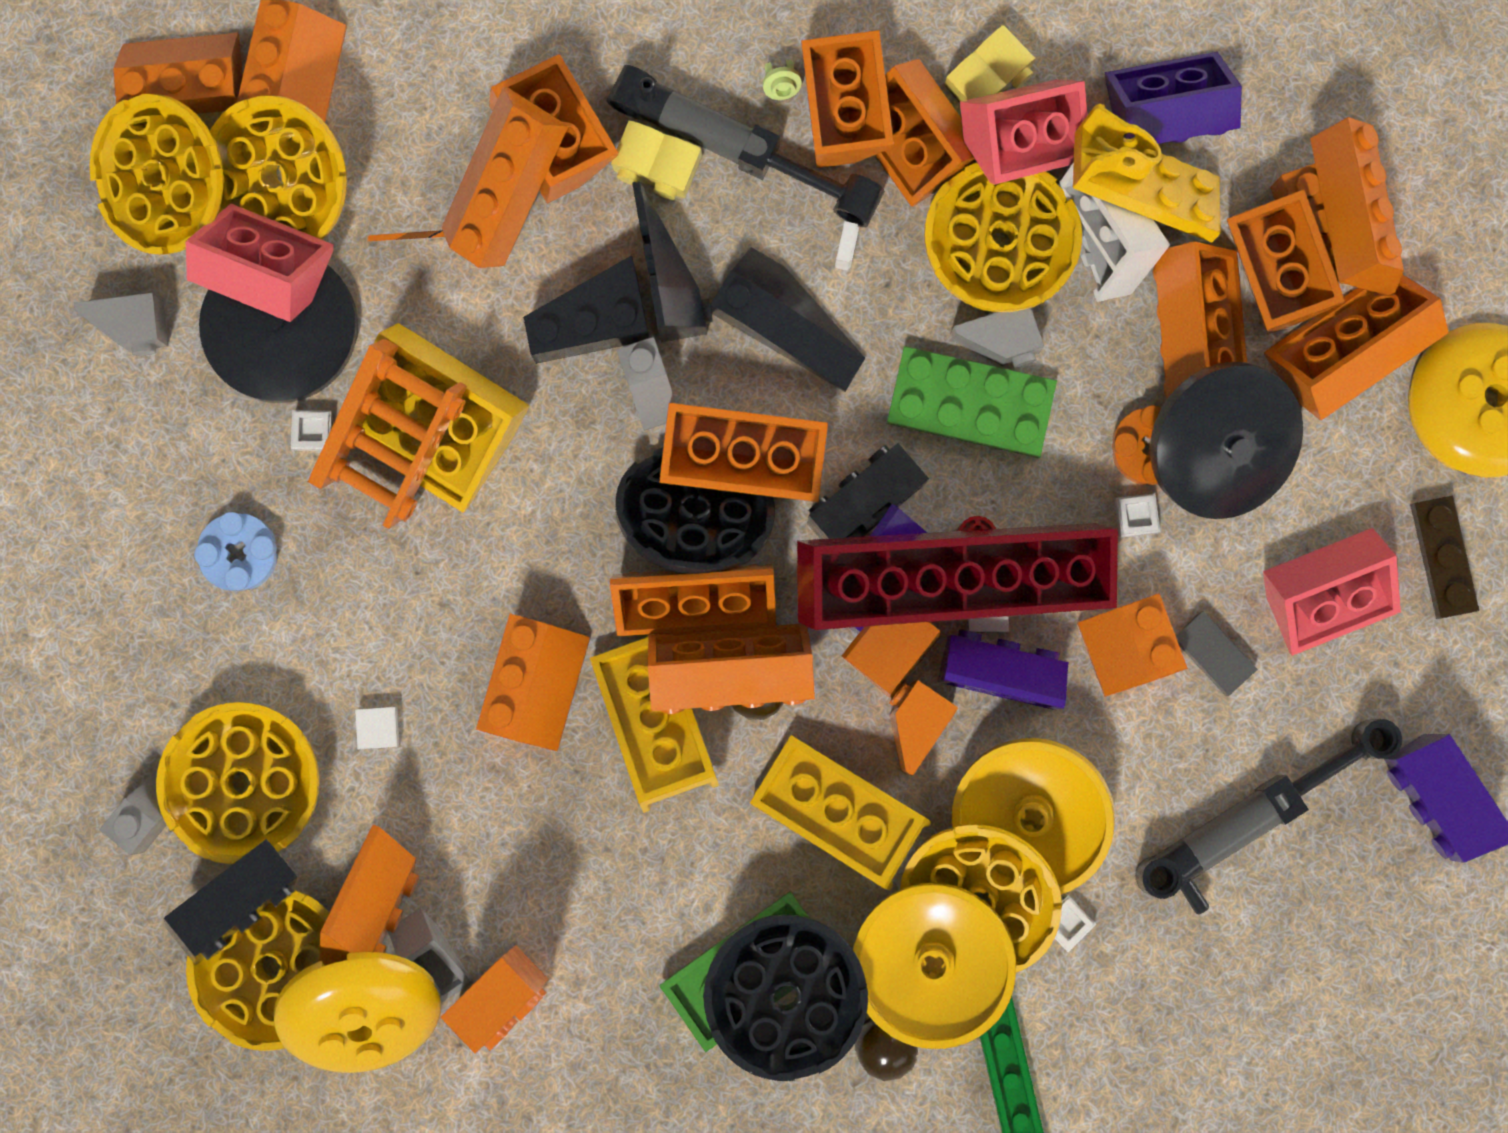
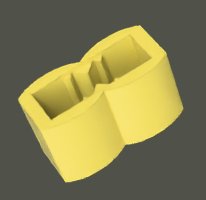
[944,25,1035,102]
[611,121,703,200]

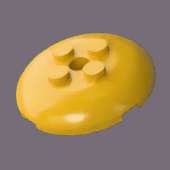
[89,94,224,255]
[210,95,347,240]
[924,163,1082,312]
[1408,323,1508,478]
[156,702,319,864]
[900,825,1062,973]
[186,890,330,1051]
[274,952,441,1073]

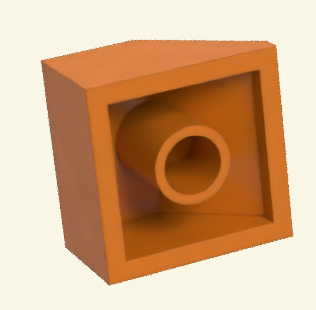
[1077,593,1188,697]
[889,680,958,776]

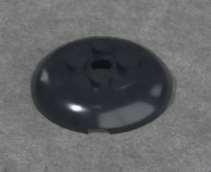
[615,447,775,574]
[704,914,868,1081]

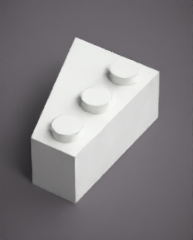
[1058,162,1170,302]

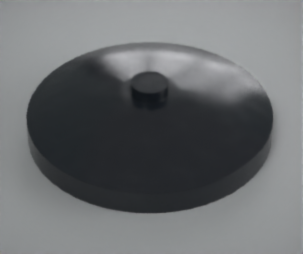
[199,265,358,403]
[1150,362,1303,519]

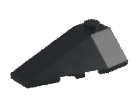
[632,181,713,343]
[711,247,865,392]

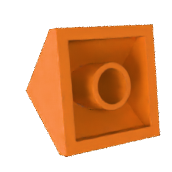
[841,622,940,699]

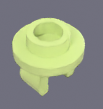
[763,59,802,100]

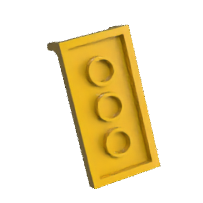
[1073,104,1221,242]
[589,637,719,813]
[750,735,932,890]

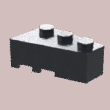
[523,255,649,364]
[807,443,929,539]
[163,839,297,965]

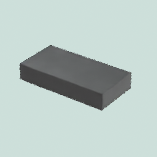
[1175,611,1258,696]

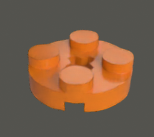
[1112,405,1161,485]

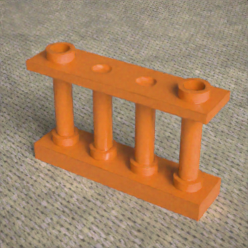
[307,338,467,529]

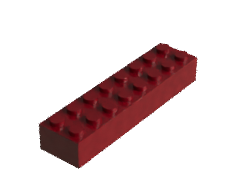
[797,523,1118,630]

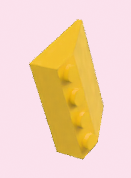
[362,323,530,513]

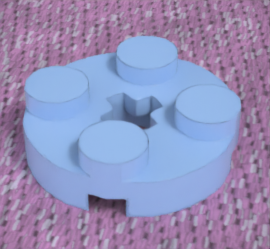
[194,512,278,591]

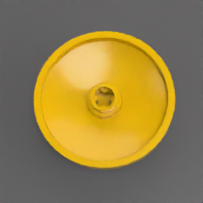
[952,738,1115,895]
[853,883,1016,1049]

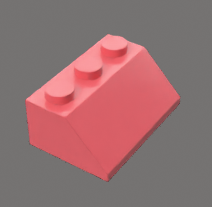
[960,79,1087,184]
[186,204,334,322]
[1263,528,1401,656]

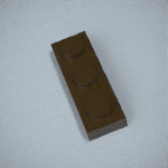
[1410,495,1480,619]

